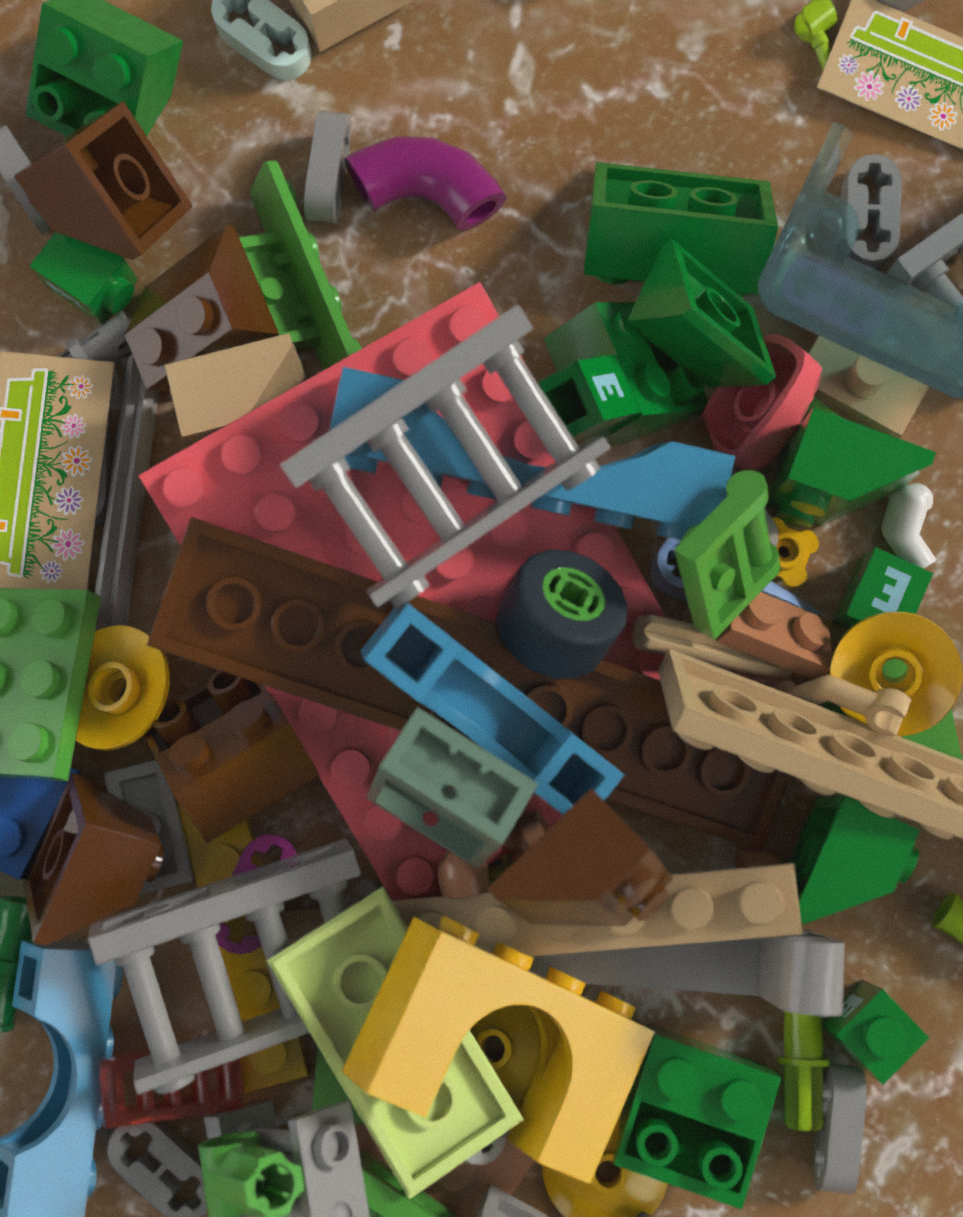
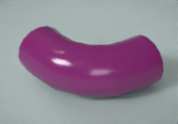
[344,136,506,231]

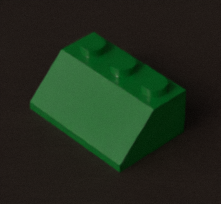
[583,162,778,297]

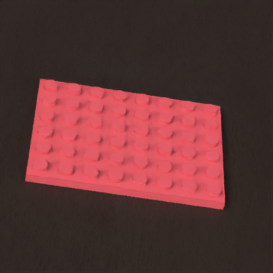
[138,282,666,900]

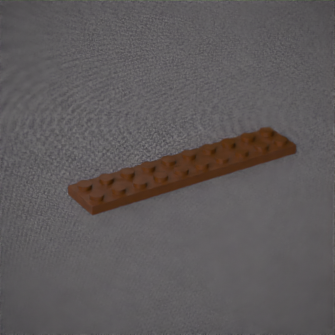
[146,517,790,851]

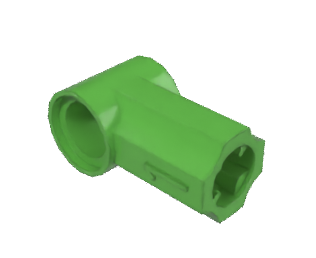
[198,1131,304,1217]

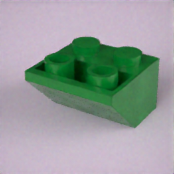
[25,0,183,136]
[543,302,708,446]
[613,1023,781,1210]

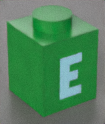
[29,232,138,326]
[537,354,641,442]
[831,547,934,632]
[822,980,929,1085]

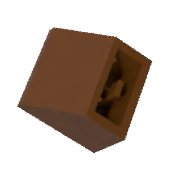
[144,670,320,843]

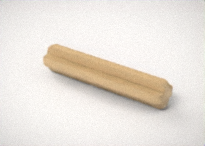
[631,614,793,679]

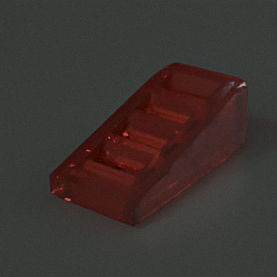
[98,1050,244,1129]

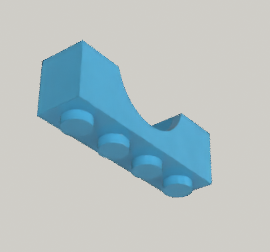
[360,602,624,815]
[0,940,122,1217]

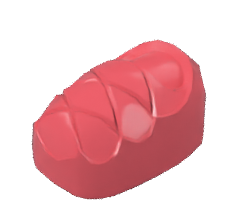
[702,333,823,471]

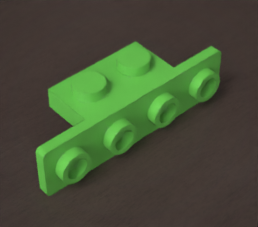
[239,160,362,370]

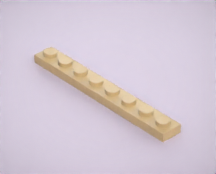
[281,863,803,956]

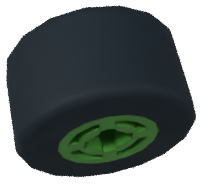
[496,550,628,679]

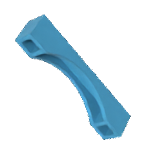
[329,367,735,540]

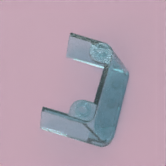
[758,121,963,399]

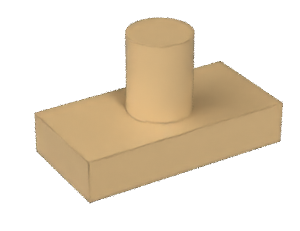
[808,327,930,438]

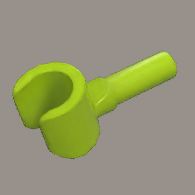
[794,0,837,70]

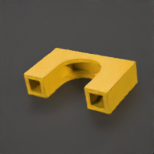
[342,916,655,1184]

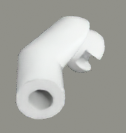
[881,483,937,569]

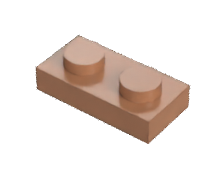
[716,592,833,680]

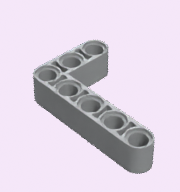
[529,929,845,1016]

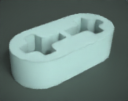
[211,0,311,81]

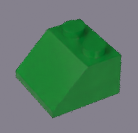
[765,407,936,528]
[786,795,921,924]

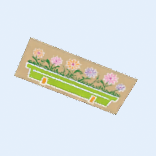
[817,0,963,150]
[0,351,115,590]

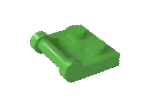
[674,470,781,640]

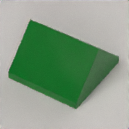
[626,238,776,388]

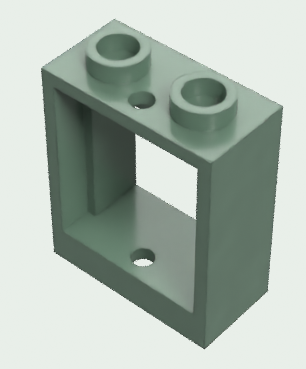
[366,707,538,869]

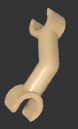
[773,675,911,737]

